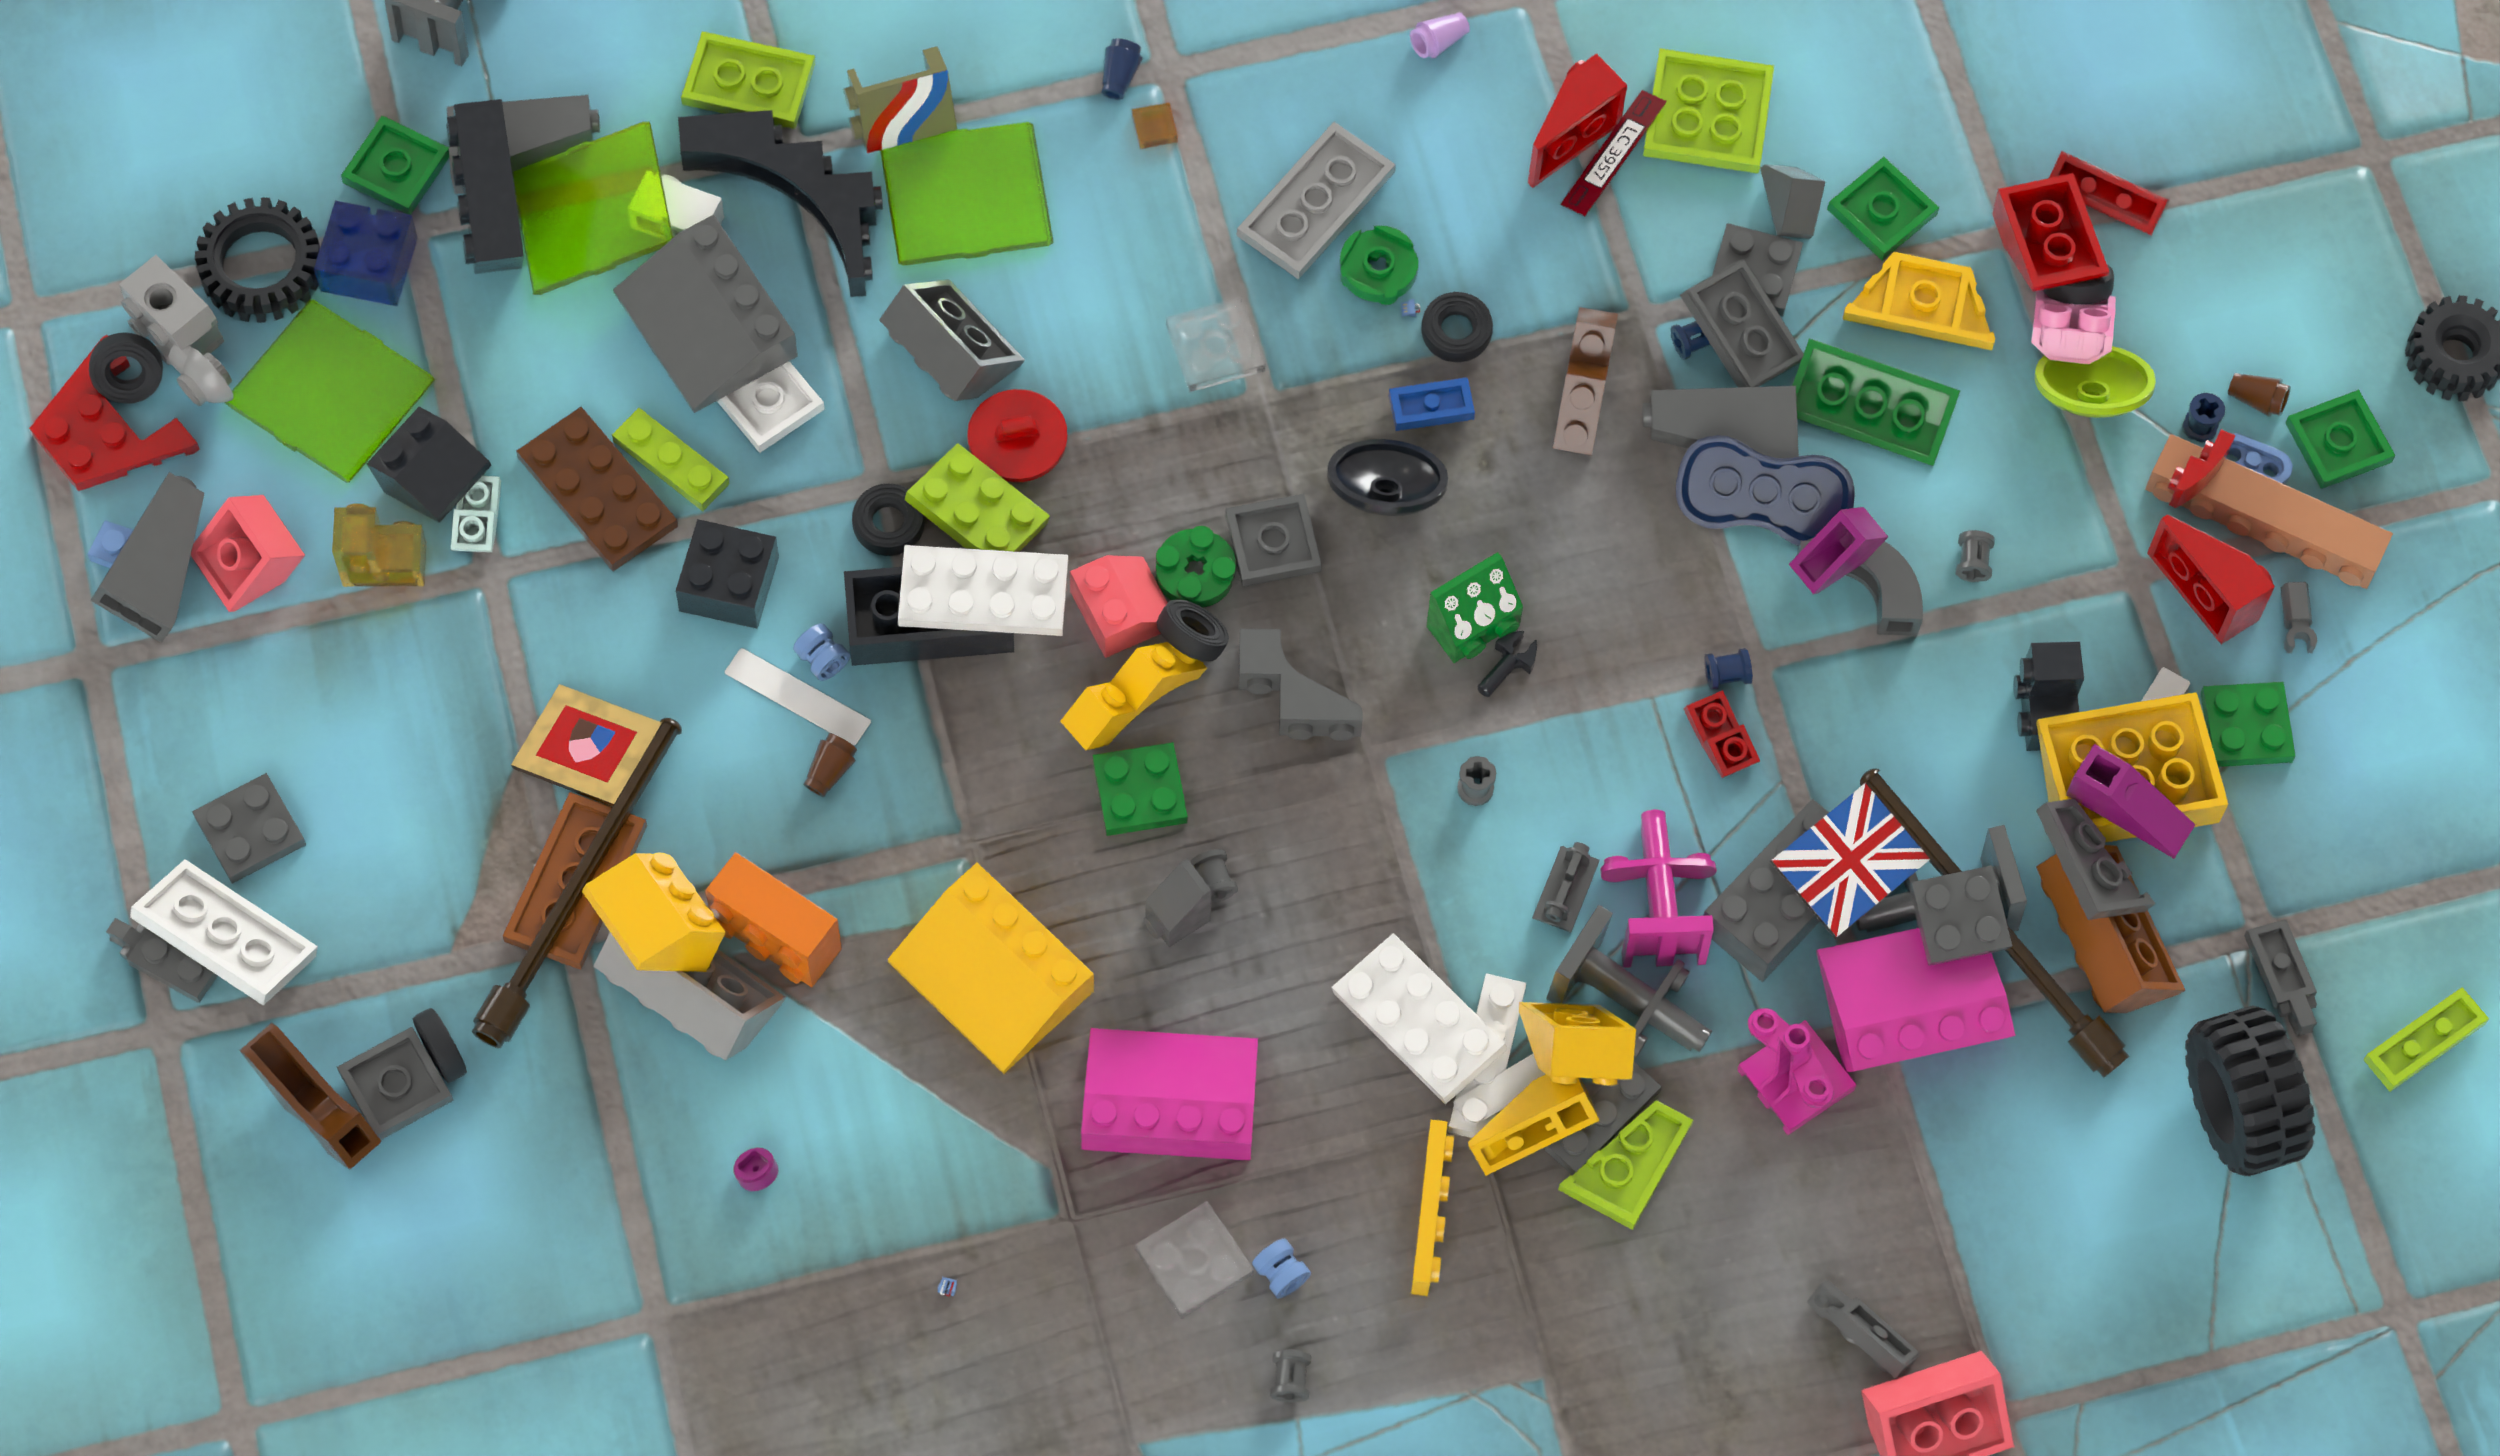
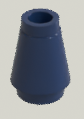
[1101,38,1143,100]

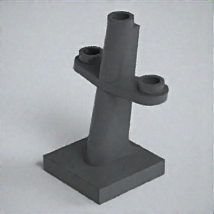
[384,0,469,66]
[1856,825,2027,933]
[1546,905,1712,1059]

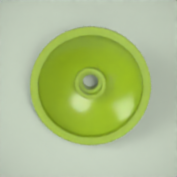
[2035,346,2156,418]

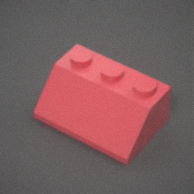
[1861,1351,2014,1456]

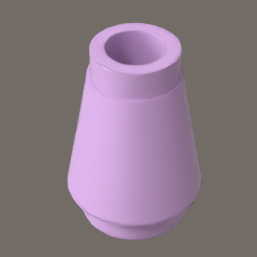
[1410,12,1470,58]

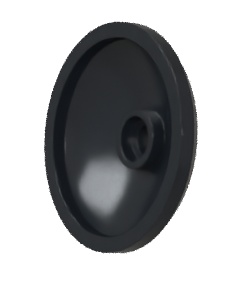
[1327,439,1448,516]

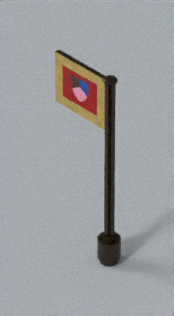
[472,684,682,1048]

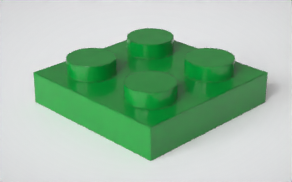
[341,115,450,216]
[1827,156,1939,261]
[2285,390,2395,489]
[2200,682,2296,767]
[1092,742,1188,836]

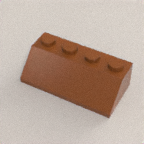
[2036,845,2185,1013]

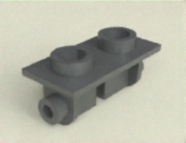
[1532,842,1600,933]

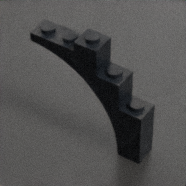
[678,110,883,297]

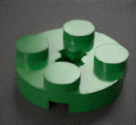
[1339,225,1419,305]
[1156,526,1235,608]

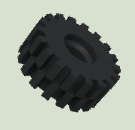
[2405,295,2500,401]

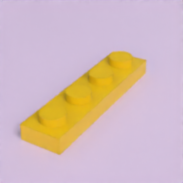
[1411,1120,1454,1296]

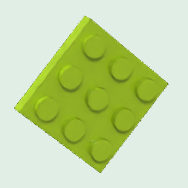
[1643,48,1774,174]

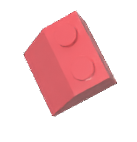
[191,495,305,612]
[1070,555,1168,658]

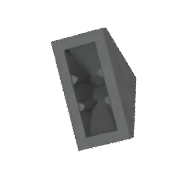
[1760,164,1826,239]

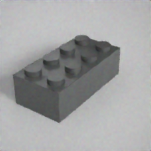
[1703,799,1829,982]

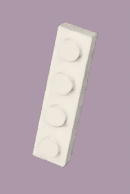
[1448,974,1527,1138]

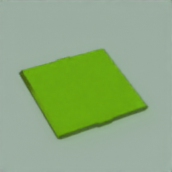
[512,122,673,295]
[880,122,1054,266]
[224,299,436,483]

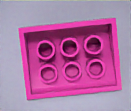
[1816,928,2016,1072]
[1081,1028,1258,1160]

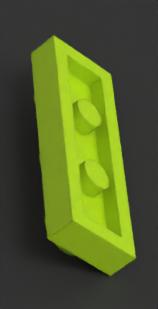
[612,408,730,512]
[2363,987,2489,1092]

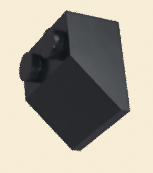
[367,407,492,523]

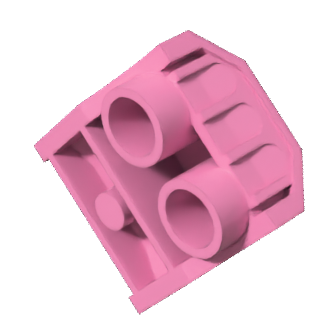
[2031,290,2116,364]

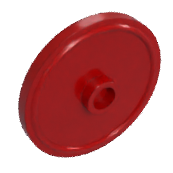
[967,389,1068,482]

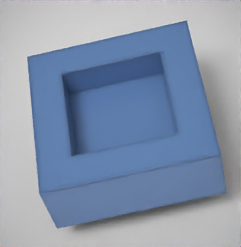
[87,520,133,568]

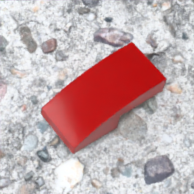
[2167,429,2236,508]
[1683,690,1760,778]

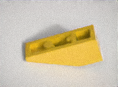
[1468,1074,1600,1176]

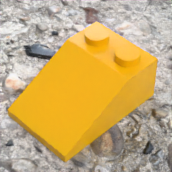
[1519,1002,1636,1085]

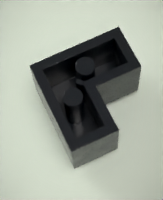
[2013,642,2084,751]

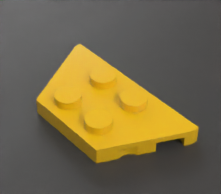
[1842,252,1995,350]

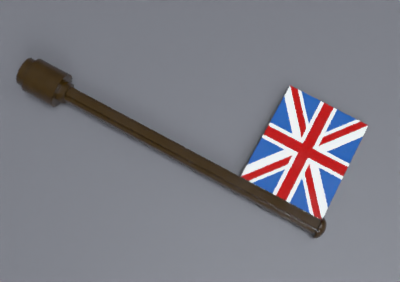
[1770,768,2129,1078]

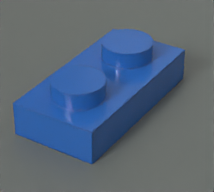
[1389,377,1475,431]

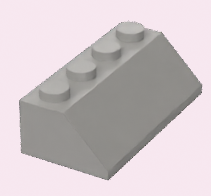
[593,932,786,1061]

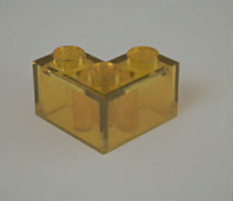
[332,504,426,587]

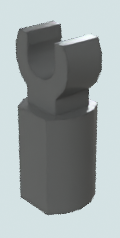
[2281,582,2317,653]

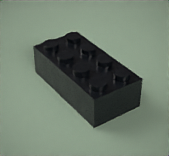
[446,99,524,274]
[844,567,1015,666]

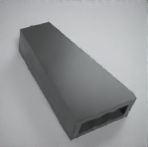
[447,95,600,194]
[1642,386,1799,459]
[90,472,205,643]

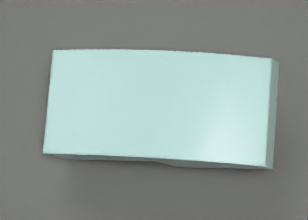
[451,476,501,552]

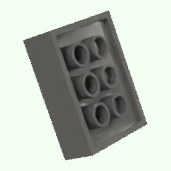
[613,214,798,413]

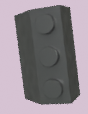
[879,279,1025,401]

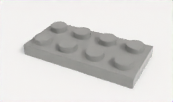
[1237,122,1396,280]

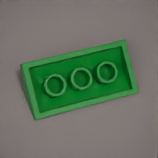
[1792,338,1960,466]

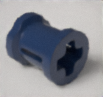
[1670,321,1711,360]
[2182,393,2225,442]
[1704,648,1753,690]

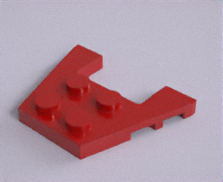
[29,335,200,491]

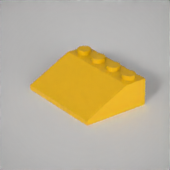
[2036,692,2228,843]
[888,863,1094,1074]

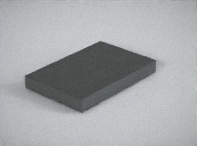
[1680,258,1804,387]

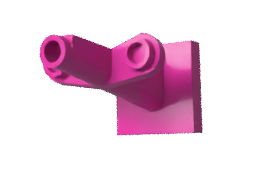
[1600,809,1717,968]
[1737,1008,1856,1135]

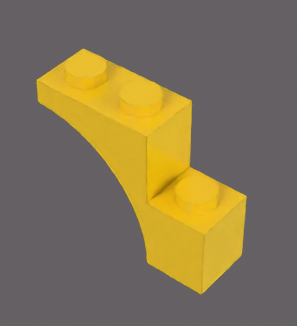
[1060,642,1207,750]

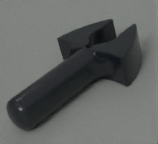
[1477,631,1537,697]

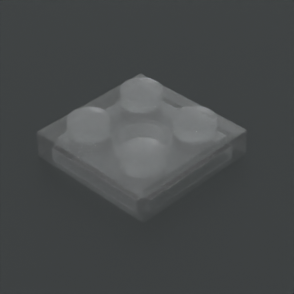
[1166,297,1266,392]
[1135,1201,1254,1319]

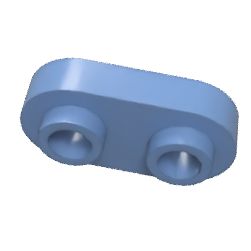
[2226,433,2292,485]

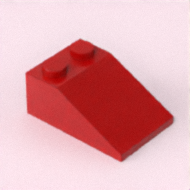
[1528,53,1628,188]
[1992,173,2110,292]
[2147,514,2275,645]

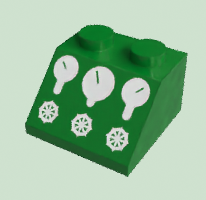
[1426,552,1523,663]

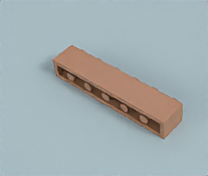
[2145,434,2393,589]

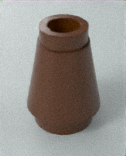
[2228,373,2291,417]
[803,733,857,797]

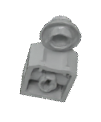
[119,255,234,406]

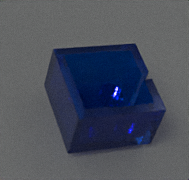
[314,200,418,306]

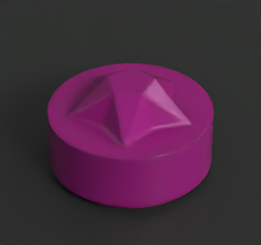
[733,1148,778,1191]

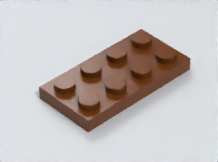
[503,792,647,970]

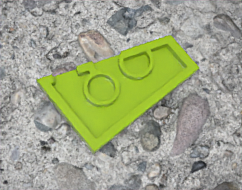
[1558,1100,1694,1230]

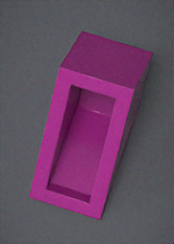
[1789,507,1888,594]

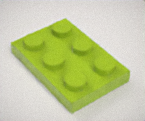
[681,31,816,129]
[905,443,1050,552]

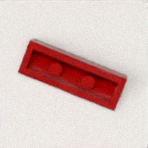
[2049,151,2170,236]

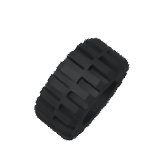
[2185,1006,2315,1176]

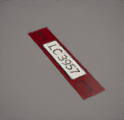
[1560,90,1667,216]

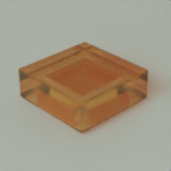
[1131,102,1178,149]

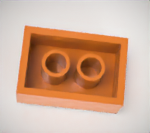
[705,852,842,988]

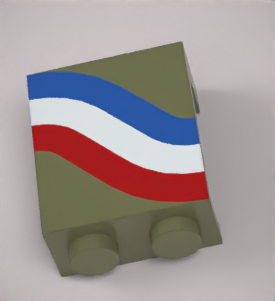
[843,46,957,154]

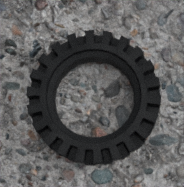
[195,197,323,323]

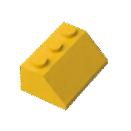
[582,852,726,972]

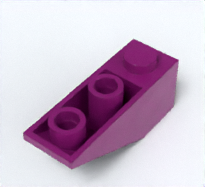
[2066,744,2196,859]

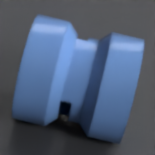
[793,623,850,681]
[1252,1238,1311,1299]

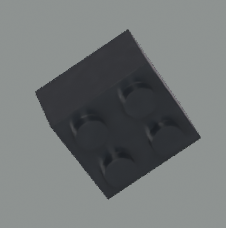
[675,519,779,629]

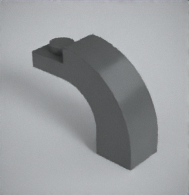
[1797,538,1923,636]

